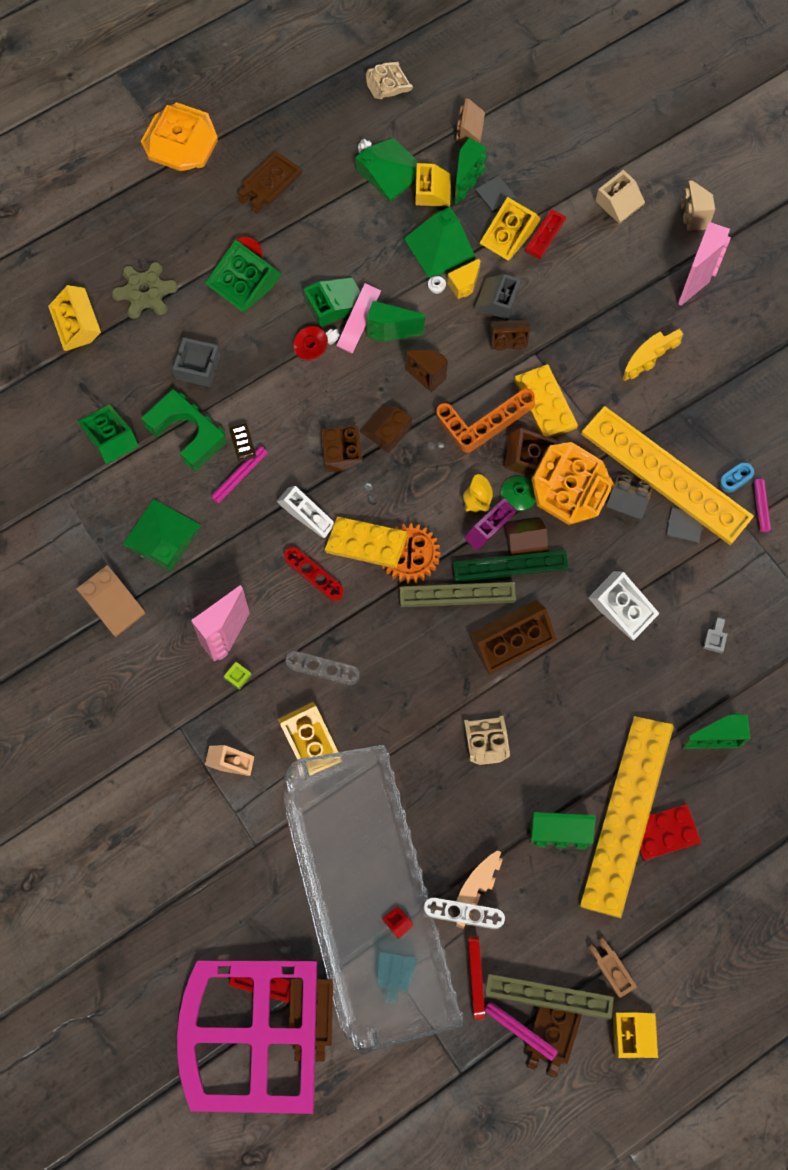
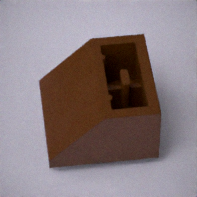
[489,320,530,351]
[321,426,362,473]

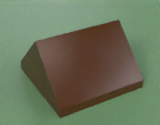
[504,518,549,556]

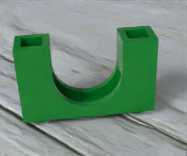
[141,389,227,472]

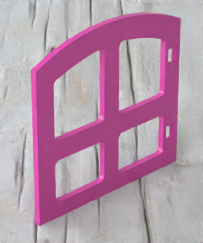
[177,961,317,1114]

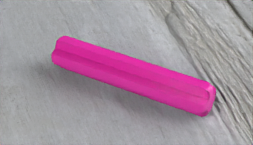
[753,479,771,532]

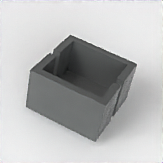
[173,337,221,387]

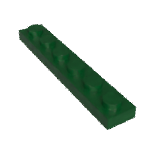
[453,550,569,582]

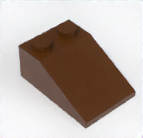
[505,428,562,476]

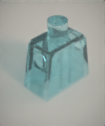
[378,952,418,1004]

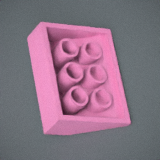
[678,222,731,305]
[191,585,250,662]

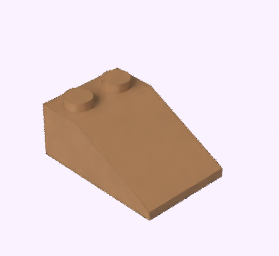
[77,565,146,638]

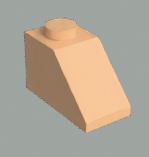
[205,745,254,776]

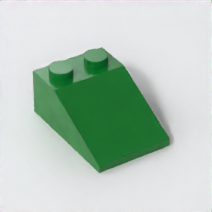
[367,301,425,342]
[77,404,139,464]
[682,712,750,749]

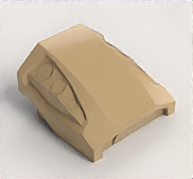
[366,62,413,99]
[464,716,510,765]

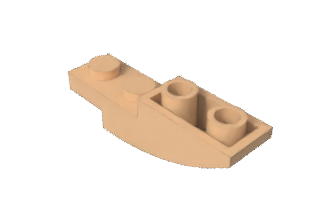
[456,851,503,929]

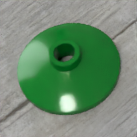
[500,476,536,511]

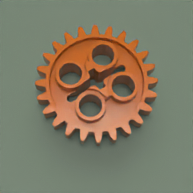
[382,523,441,584]

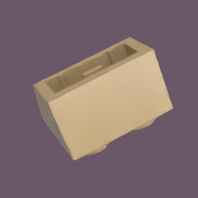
[595,170,645,224]
[681,181,715,231]

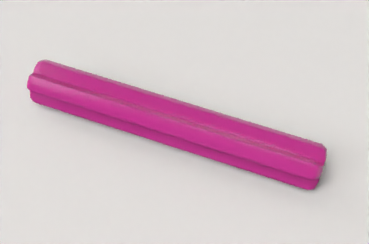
[211,446,267,503]
[485,1002,558,1061]

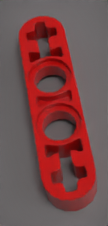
[284,547,344,602]
[468,936,485,1020]

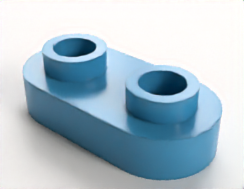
[720,463,754,493]

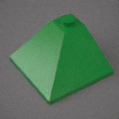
[355,138,420,202]
[404,207,476,279]
[205,239,282,313]
[123,499,201,572]

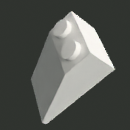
[588,571,659,640]

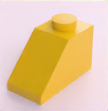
[447,259,481,299]

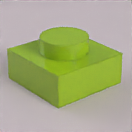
[223,662,252,690]

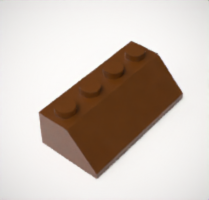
[469,600,557,674]

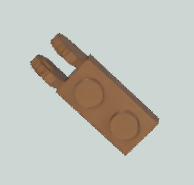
[588,938,637,999]

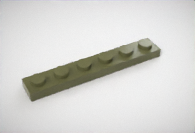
[400,582,516,607]
[485,974,614,1020]

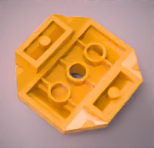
[141,103,218,171]
[532,442,614,525]

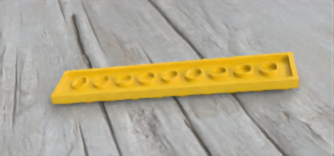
[581,406,754,546]
[580,716,674,919]

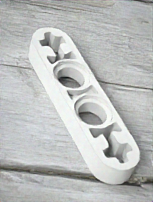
[424,898,505,929]

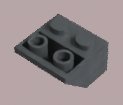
[475,274,521,320]
[606,475,653,519]

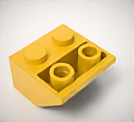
[415,163,451,206]
[613,1013,658,1058]

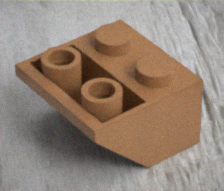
[456,98,485,149]

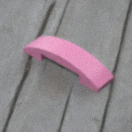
[336,283,381,354]

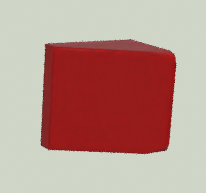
[382,906,413,939]

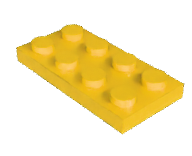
[514,364,578,438]
[325,517,408,569]

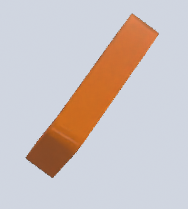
[437,389,535,453]

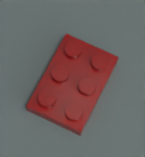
[639,804,701,861]

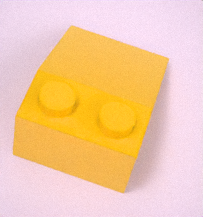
[480,197,541,261]
[278,702,341,776]

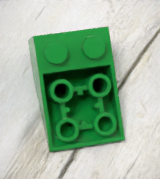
[455,138,488,205]
[303,278,361,328]

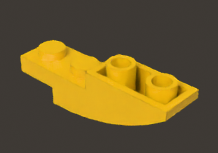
[622,329,683,381]

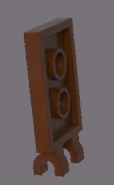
[238,151,302,214]
[289,979,334,1062]
[526,1007,582,1078]

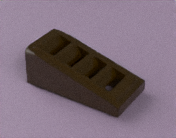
[229,423,257,462]

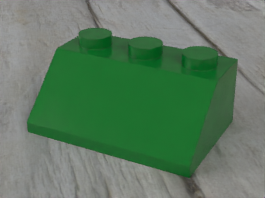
[530,812,596,850]

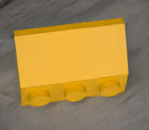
[48,285,101,351]

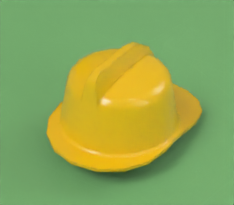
[463,474,493,512]

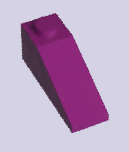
[464,498,517,551]

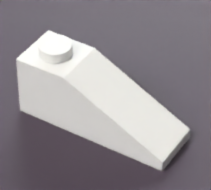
[277,486,335,538]

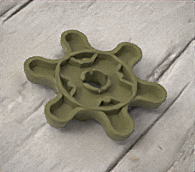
[112,262,178,319]

